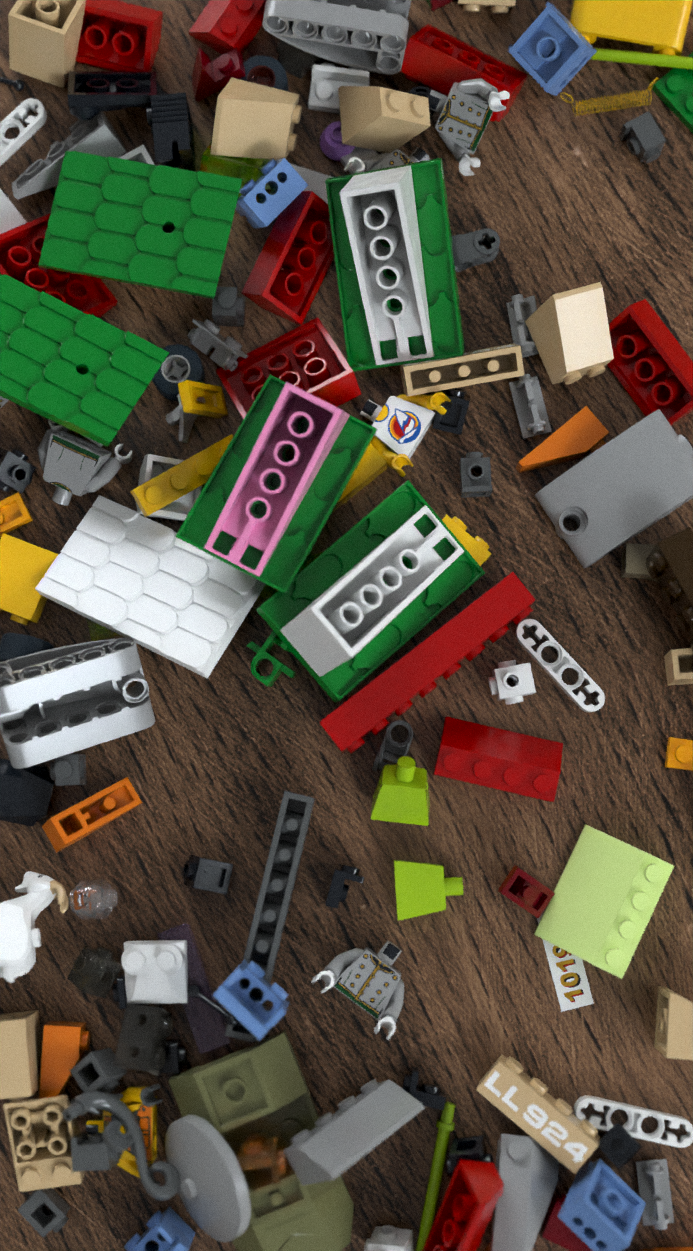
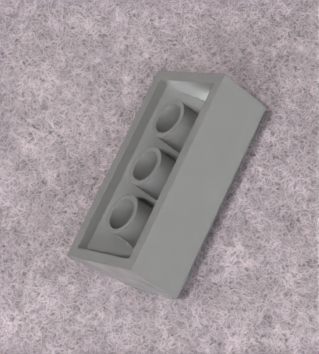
[284,1079,425,1186]

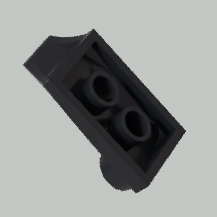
[68,71,168,121]
[0,758,54,826]

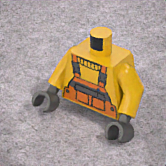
[86,1084,162,1185]

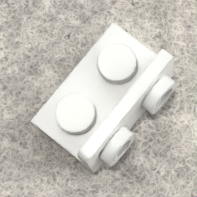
[308,63,370,114]

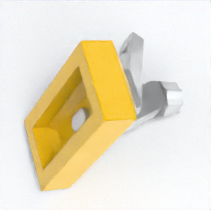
[166,380,228,443]

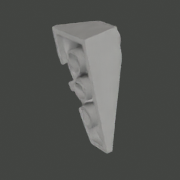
[11,111,126,199]
[491,1133,559,1251]

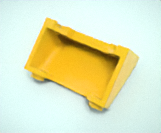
[570,0,693,56]

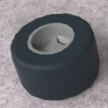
[152,344,205,402]

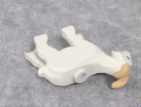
[0,871,69,983]

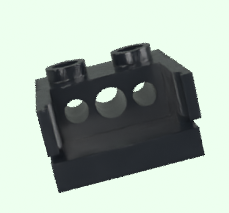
[146,93,197,172]

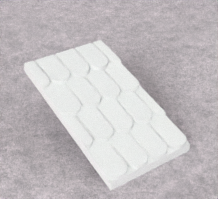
[35,495,266,679]

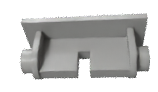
[506,294,539,358]
[188,319,248,371]
[509,374,552,439]
[635,1158,674,1230]

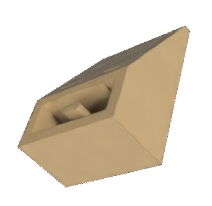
[3,1095,85,1192]

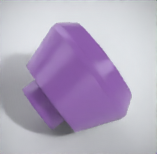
[320,121,355,161]

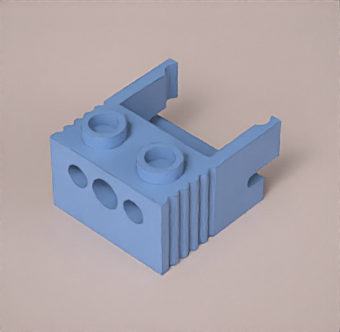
[508,2,597,96]
[235,158,308,229]
[213,959,290,1040]
[558,1158,646,1251]
[123,1206,195,1251]

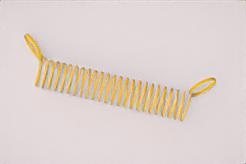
[560,77,659,116]

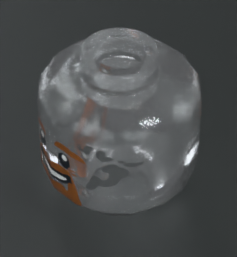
[69,879,118,920]

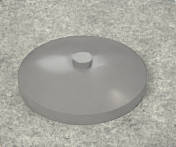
[165,1115,251,1242]

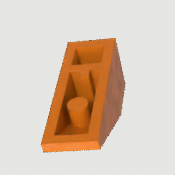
[516,406,610,473]
[42,777,142,853]
[39,1021,90,1099]

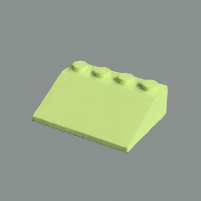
[534,824,674,979]

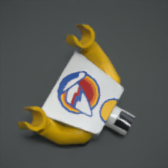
[360,392,451,477]

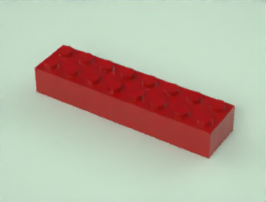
[319,572,536,754]

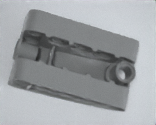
[262,0,411,75]
[534,409,693,569]
[0,638,156,769]

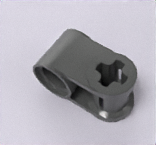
[451,228,500,272]
[372,720,413,772]

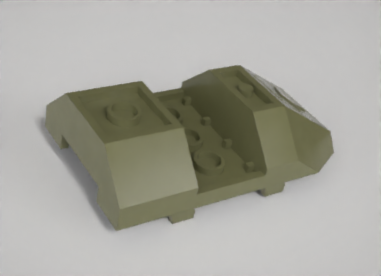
[168,1030,354,1251]

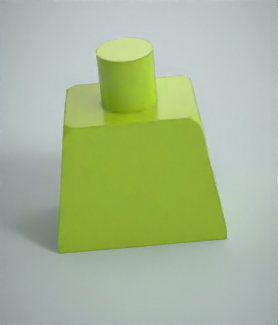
[371,756,430,826]
[394,860,463,920]

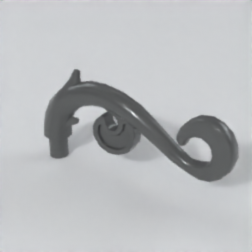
[62,1091,181,1200]

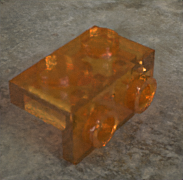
[237,1135,288,1185]

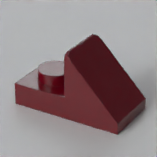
[191,48,246,102]
[498,865,555,919]

